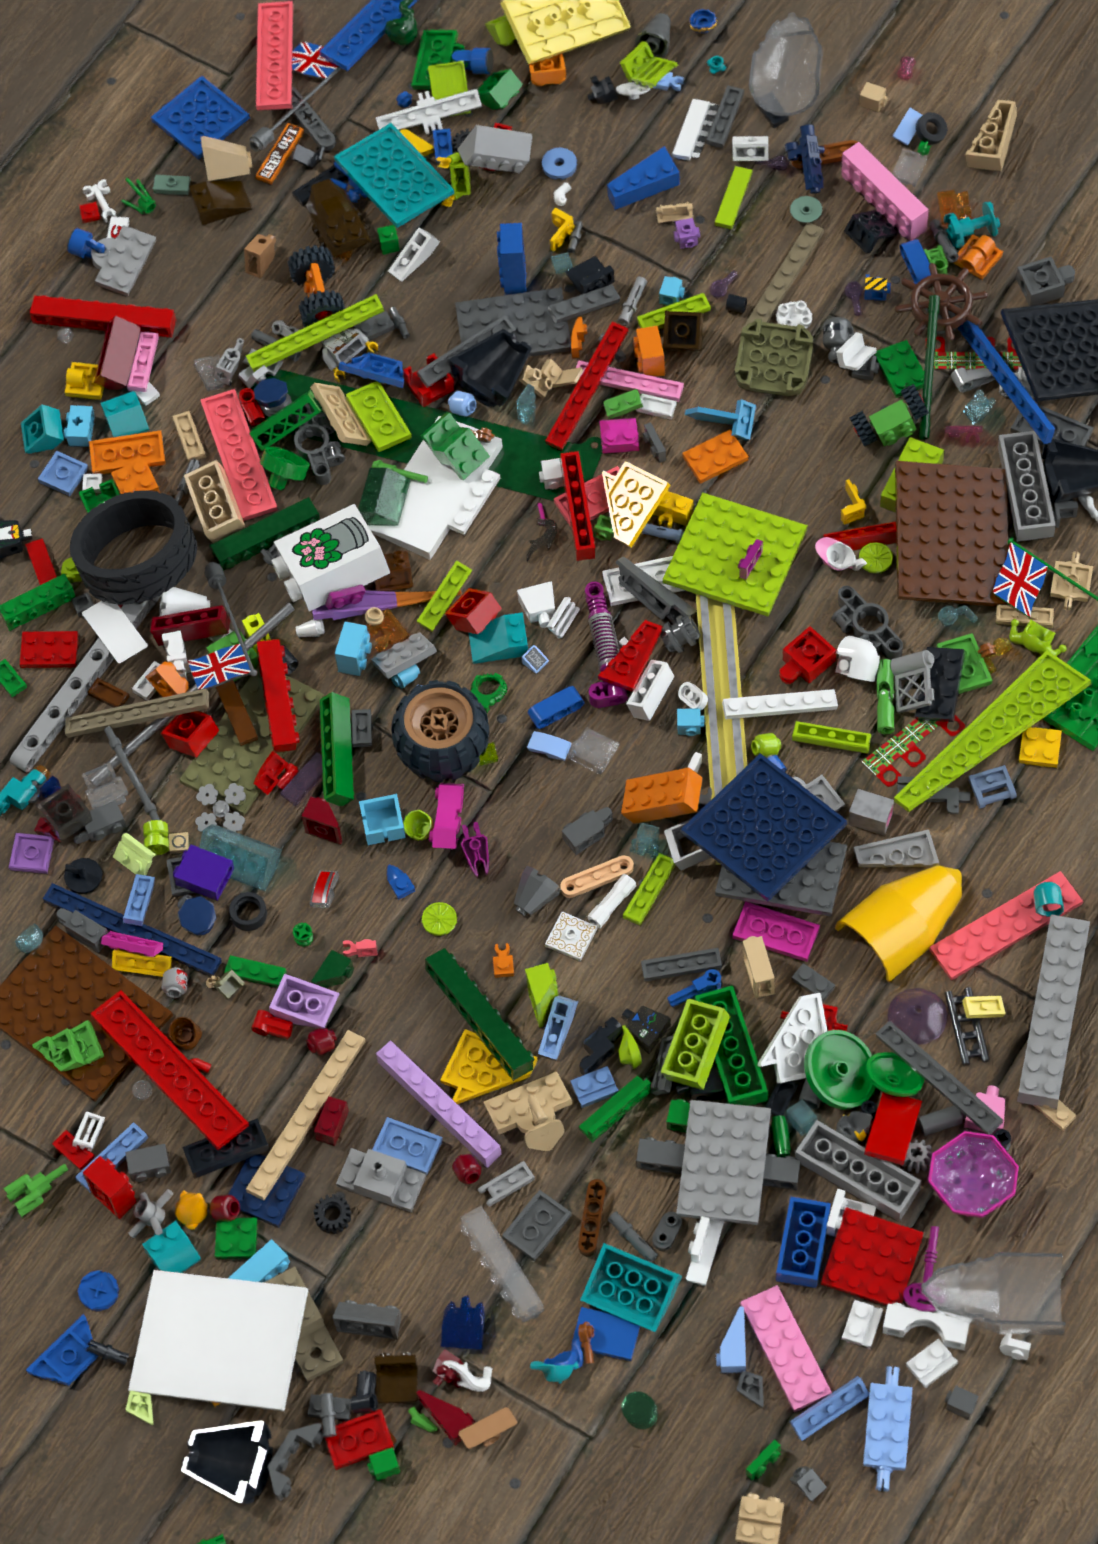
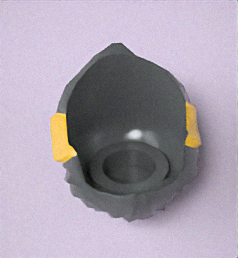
[836,1111,873,1143]

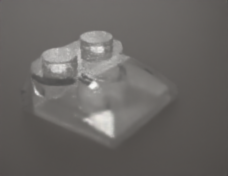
[568,727,620,775]

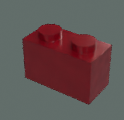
[314,1096,349,1146]

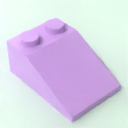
[269,974,339,1029]

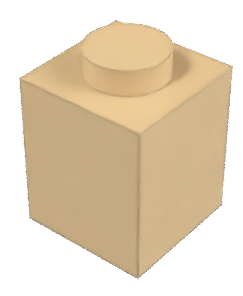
[859,82,888,112]

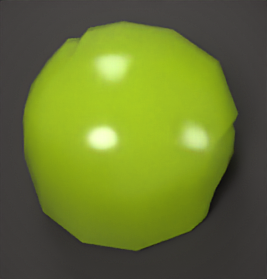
[403,810,434,841]

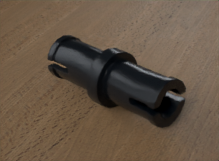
[86,1339,129,1366]

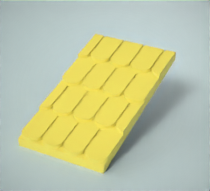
[500,0,631,64]

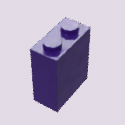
[173,845,235,901]

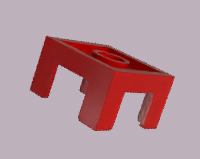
[403,353,454,407]

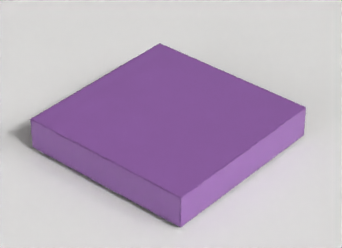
[9,833,54,874]

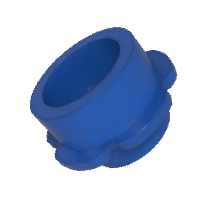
[396,91,412,108]

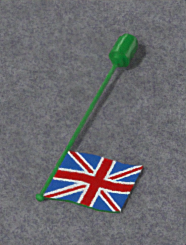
[993,538,1098,618]

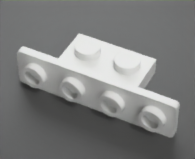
[686,1216,724,1286]

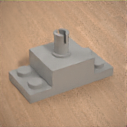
[336,1148,426,1212]

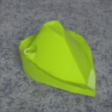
[619,1025,642,1069]

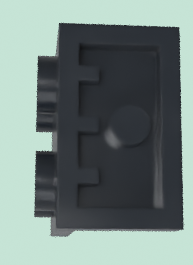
[844,210,898,254]
[566,256,615,295]

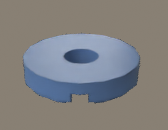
[542,148,577,180]

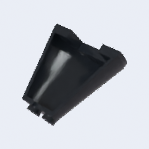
[449,329,532,407]
[1041,438,1098,503]
[181,1421,273,1504]

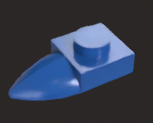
[387,864,415,900]

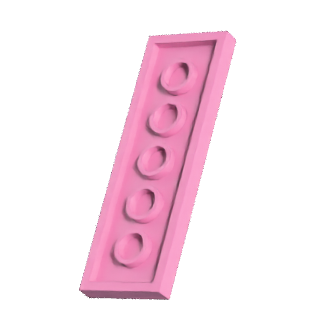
[740,1285,832,1412]

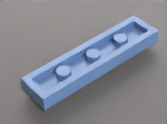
[75,1122,148,1192]
[790,1376,870,1440]

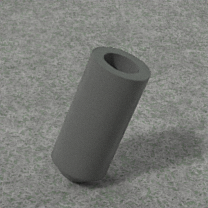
[918,1105,965,1136]

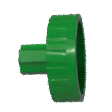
[260,446,310,490]

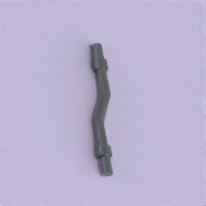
[104,726,160,820]

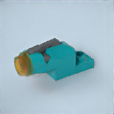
[0,765,51,816]

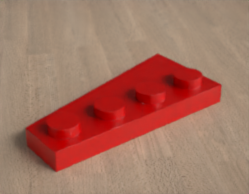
[598,620,663,692]

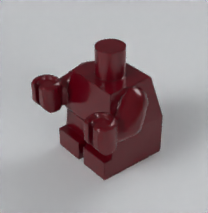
[433,1349,464,1388]

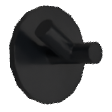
[64,858,103,894]

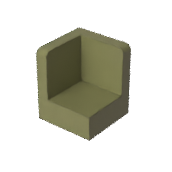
[213,970,245,999]

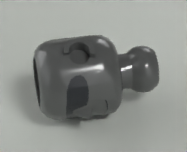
[823,317,854,363]

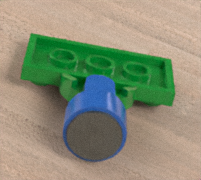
[411,30,493,90]

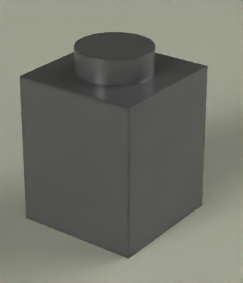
[945,1386,979,1420]

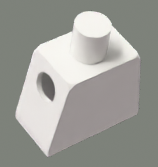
[517,581,555,628]

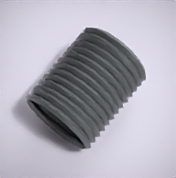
[799,1078,821,1109]

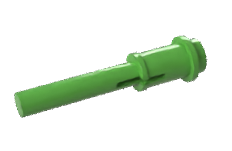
[372,460,428,483]

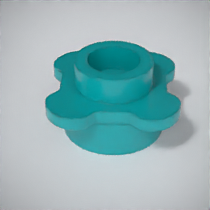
[707,56,726,74]

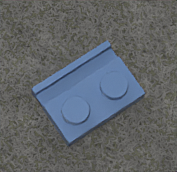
[571,1066,619,1108]

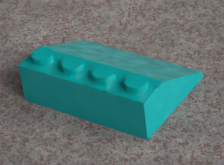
[580,1243,682,1332]

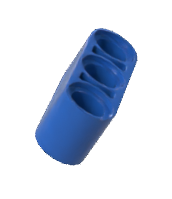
[900,239,931,284]
[527,686,584,729]

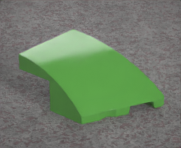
[32,1020,104,1072]

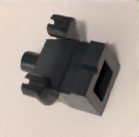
[587,75,619,104]

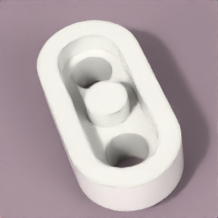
[678,682,708,711]

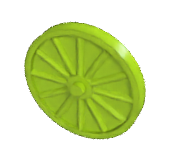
[859,543,893,574]
[422,902,457,936]

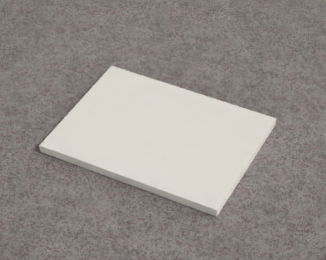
[128,1270,308,1411]

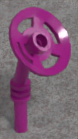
[903,1226,945,1312]

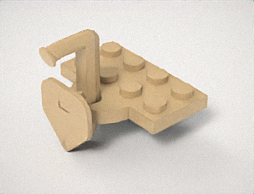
[484,1071,573,1151]

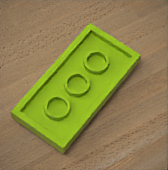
[346,381,411,452]

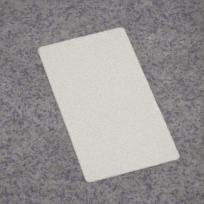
[82,601,148,663]

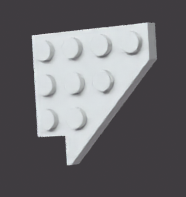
[758,993,827,1083]

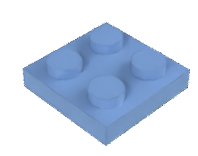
[38,451,89,496]

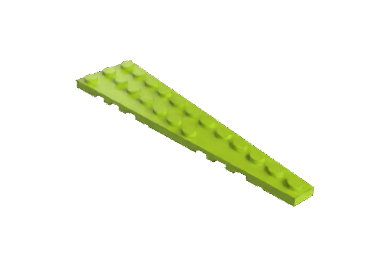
[894,650,1091,812]

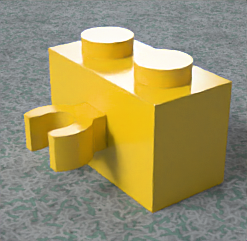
[653,491,694,528]

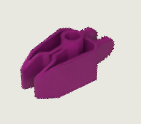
[461,822,489,878]

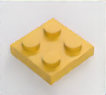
[1019,727,1062,768]

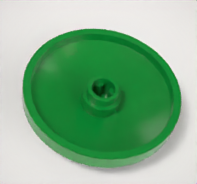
[804,1030,875,1110]

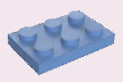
[372,1117,443,1175]

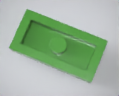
[603,389,643,420]

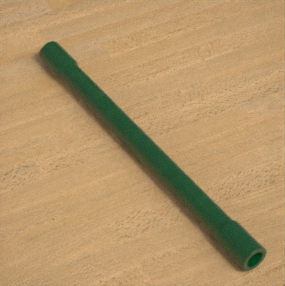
[918,295,940,440]

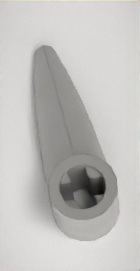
[951,368,995,392]

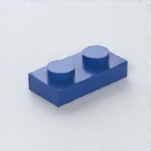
[433,129,453,163]

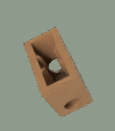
[244,234,276,278]

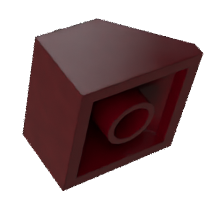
[302,796,342,845]

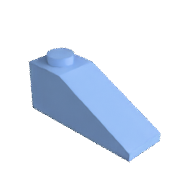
[538,996,578,1060]
[716,1306,746,1373]

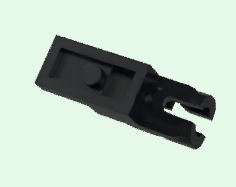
[579,1016,624,1075]

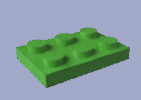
[937,633,992,694]

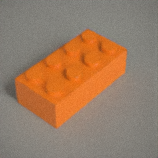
[621,768,702,824]

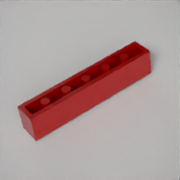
[560,451,595,561]
[256,639,300,753]

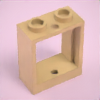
[743,936,774,999]

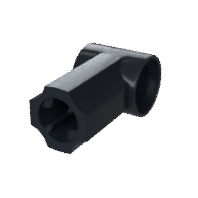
[351,1371,378,1414]

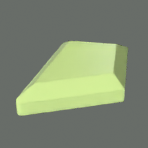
[126,1391,154,1425]

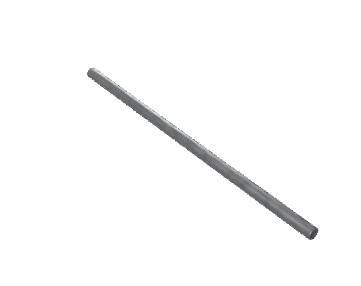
[89,603,295,785]

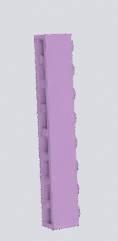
[376,1041,502,1167]

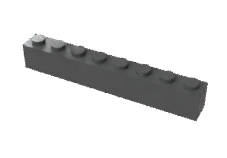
[636,1137,800,1190]

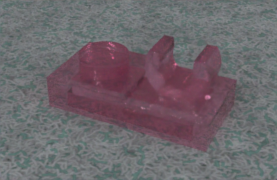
[944,426,982,443]

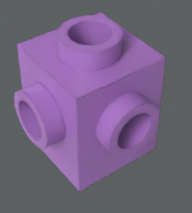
[674,218,700,249]

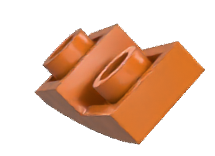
[571,317,587,359]

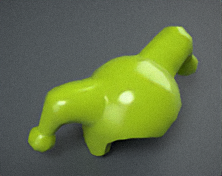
[1009,619,1067,657]

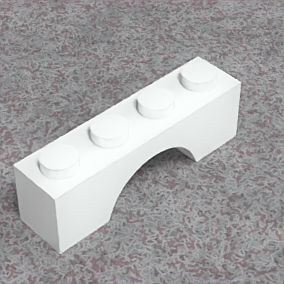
[883,1303,970,1350]

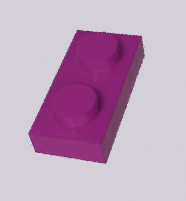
[738,539,763,580]
[325,585,366,609]

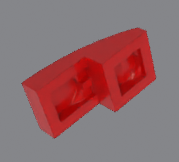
[253,751,288,795]

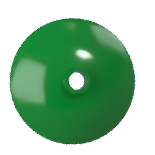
[865,1052,924,1097]

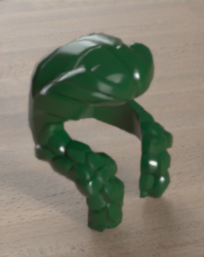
[385,0,418,46]

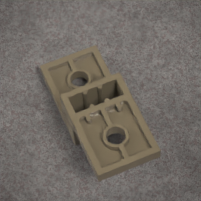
[264,1267,344,1382]

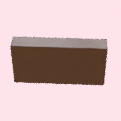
[87,677,130,708]

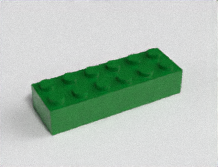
[695,985,768,1106]

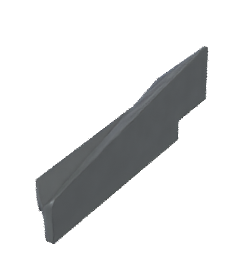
[616,557,697,624]

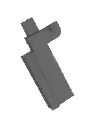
[897,777,970,814]

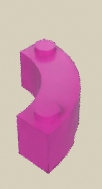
[429,783,464,849]

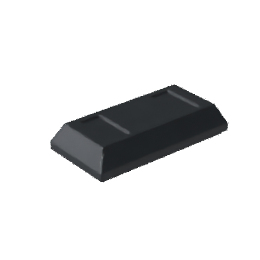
[765,1081,799,1116]

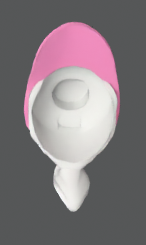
[815,537,867,571]

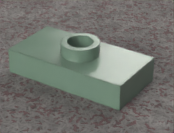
[153,175,191,195]

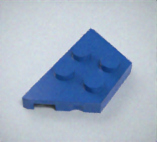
[339,352,404,388]
[26,1315,99,1386]

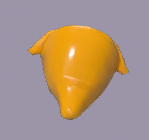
[175,1190,208,1230]

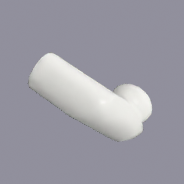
[554,182,571,206]

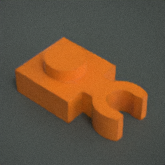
[493,943,514,978]

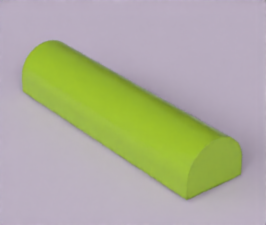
[792,721,871,754]

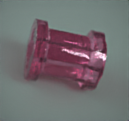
[897,56,916,80]

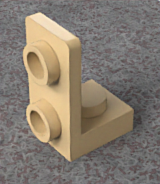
[541,359,584,388]

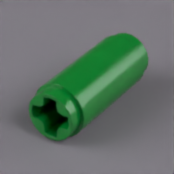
[771,1116,791,1158]

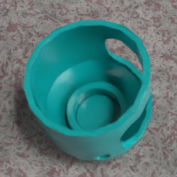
[1033,882,1064,917]

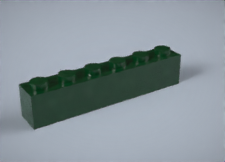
[210,497,320,571]

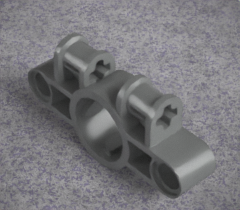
[294,404,345,485]
[831,586,903,660]

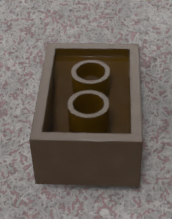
[189,181,252,226]

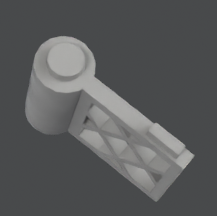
[891,650,934,713]

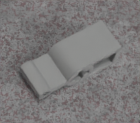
[213,338,244,385]

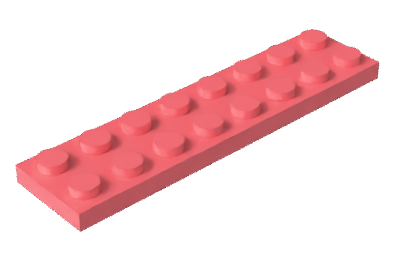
[256,1,293,111]
[200,389,278,521]
[929,871,1083,981]

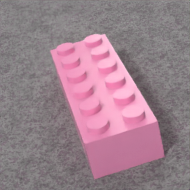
[841,142,928,241]

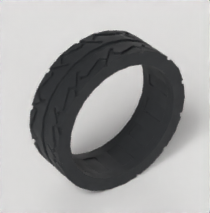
[70,490,197,605]

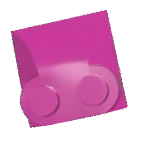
[599,418,639,454]

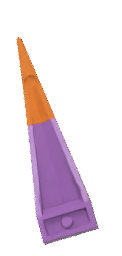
[312,590,462,620]

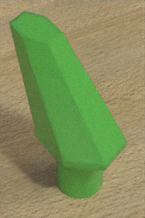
[408,1407,438,1432]

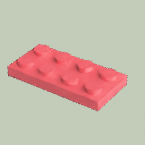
[554,466,620,527]

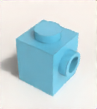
[659,276,685,306]
[677,708,704,736]

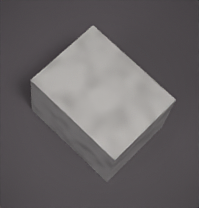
[849,789,894,836]

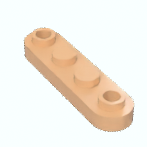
[560,855,634,898]

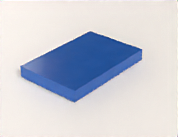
[571,1307,640,1361]

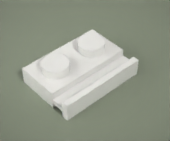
[842,1300,883,1349]
[906,1338,958,1388]

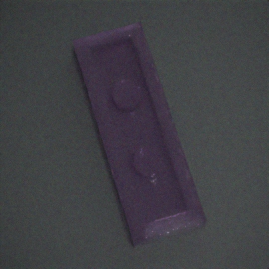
[280,753,323,806]

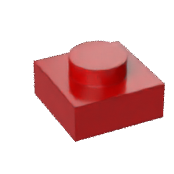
[79,202,100,223]

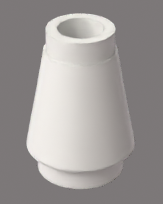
[296,619,325,637]

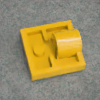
[65,362,104,400]

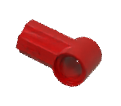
[239,388,265,426]
[251,1010,293,1040]

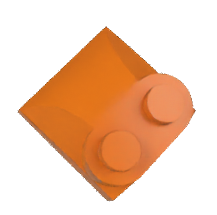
[529,53,566,86]
[145,661,189,697]

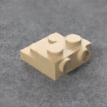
[735,1494,784,1544]

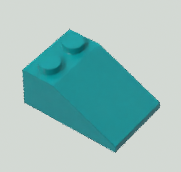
[468,612,528,664]

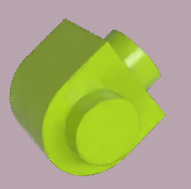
[61,558,82,583]

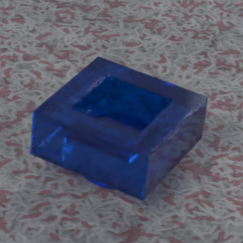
[40,775,61,801]

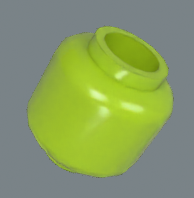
[751,733,781,758]

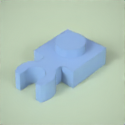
[652,72,683,91]

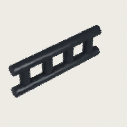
[944,987,990,1066]

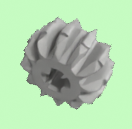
[902,1138,933,1173]

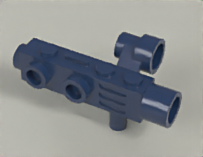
[785,125,825,194]

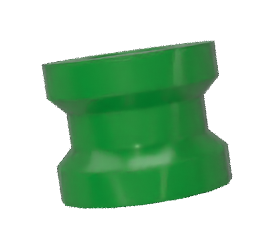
[293,923,314,947]

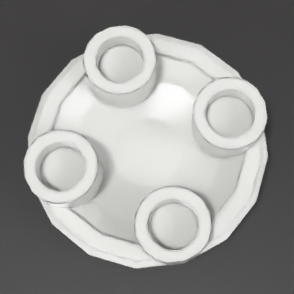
[776,301,812,329]

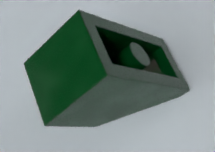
[311,950,354,988]

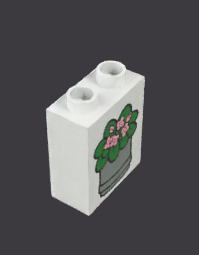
[271,504,390,612]

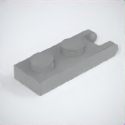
[478,1161,535,1206]

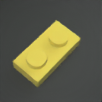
[962,996,1006,1018]

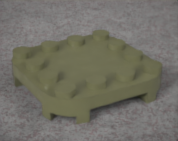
[735,319,813,396]

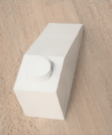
[388,228,440,281]

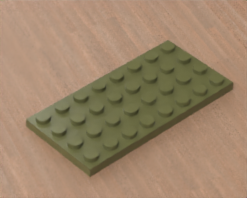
[179,665,324,816]

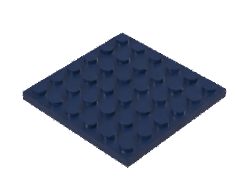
[681,753,847,902]

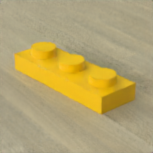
[112,949,172,977]

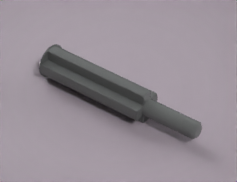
[175,458,201,505]

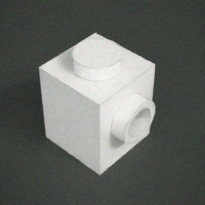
[539,458,563,489]

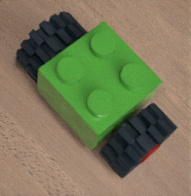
[849,384,928,447]

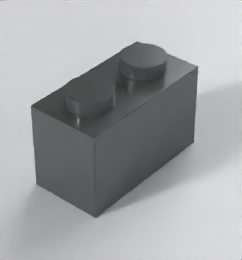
[125,1144,171,1182]

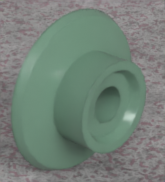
[790,196,822,223]

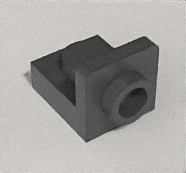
[852,356,879,380]

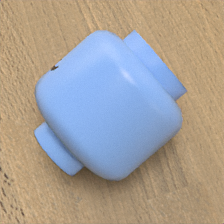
[448,391,476,416]

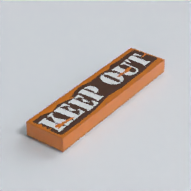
[255,123,304,185]

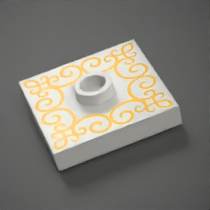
[545,912,597,961]

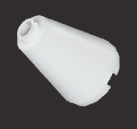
[160,587,210,616]

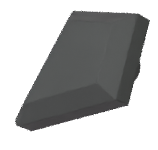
[737,1371,763,1408]

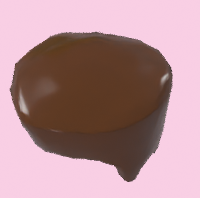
[169,1017,202,1051]

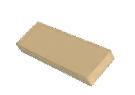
[172,411,206,463]
[996,605,1054,628]

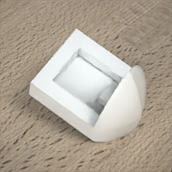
[1000,1329,1031,1360]

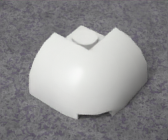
[835,636,880,682]

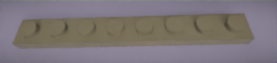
[742,223,824,329]
[65,689,209,738]

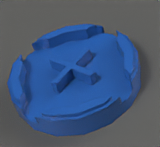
[78,1270,119,1311]

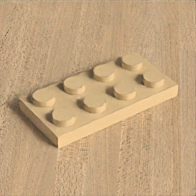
[310,383,371,446]

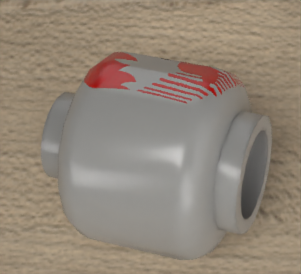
[161,967,188,998]

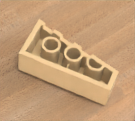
[965,100,1017,171]

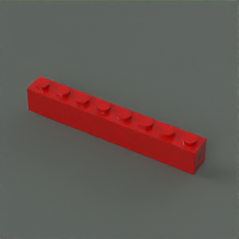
[30,295,176,338]

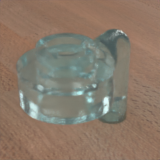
[938,605,977,626]

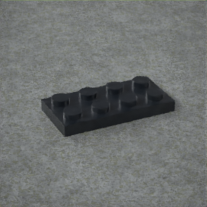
[915,647,965,722]
[182,1118,270,1179]

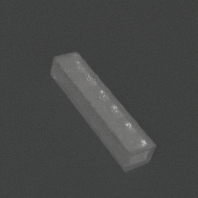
[459,1206,544,1323]

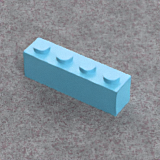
[228,1239,290,1283]

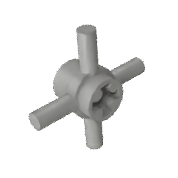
[129,1189,173,1238]

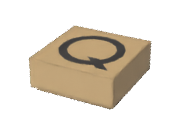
[169,832,189,854]

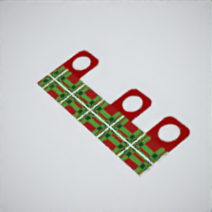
[926,337,1023,369]
[862,715,965,787]

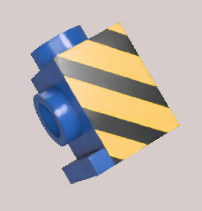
[864,274,891,301]

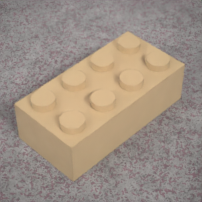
[184,460,246,544]

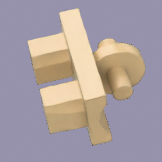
[519,365,553,398]

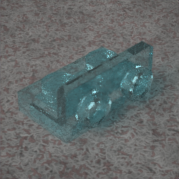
[517,384,536,426]

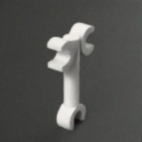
[83,179,116,223]

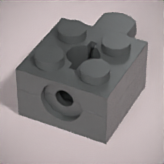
[1016,257,1075,306]

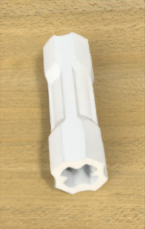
[587,874,636,928]

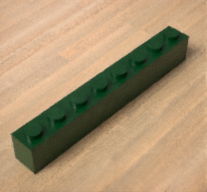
[425,948,534,1081]

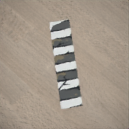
[691,103,719,159]

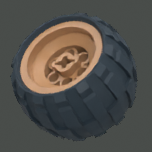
[391,680,490,782]

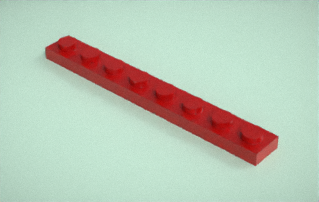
[545,321,629,451]

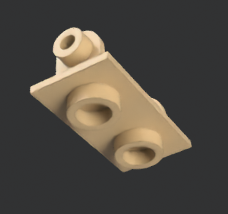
[656,202,693,223]

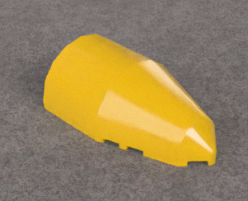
[835,865,962,982]

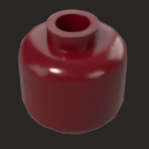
[306,1027,337,1056]
[452,1154,482,1184]
[210,1195,240,1222]

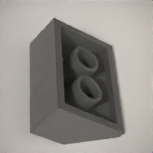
[333,1300,401,1339]

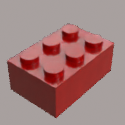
[82,1156,137,1220]

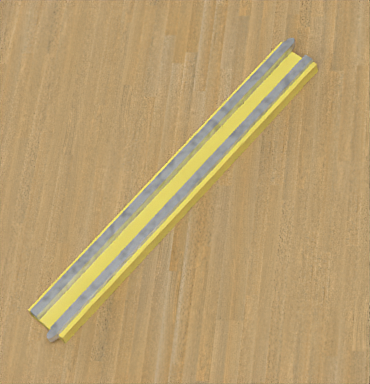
[696,594,747,865]

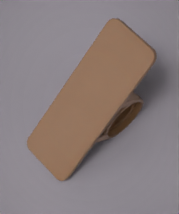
[459,1407,517,1449]

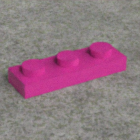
[101,931,163,957]

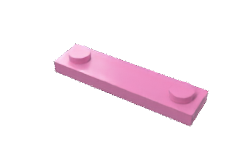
[127,332,159,392]

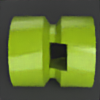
[143,820,169,855]

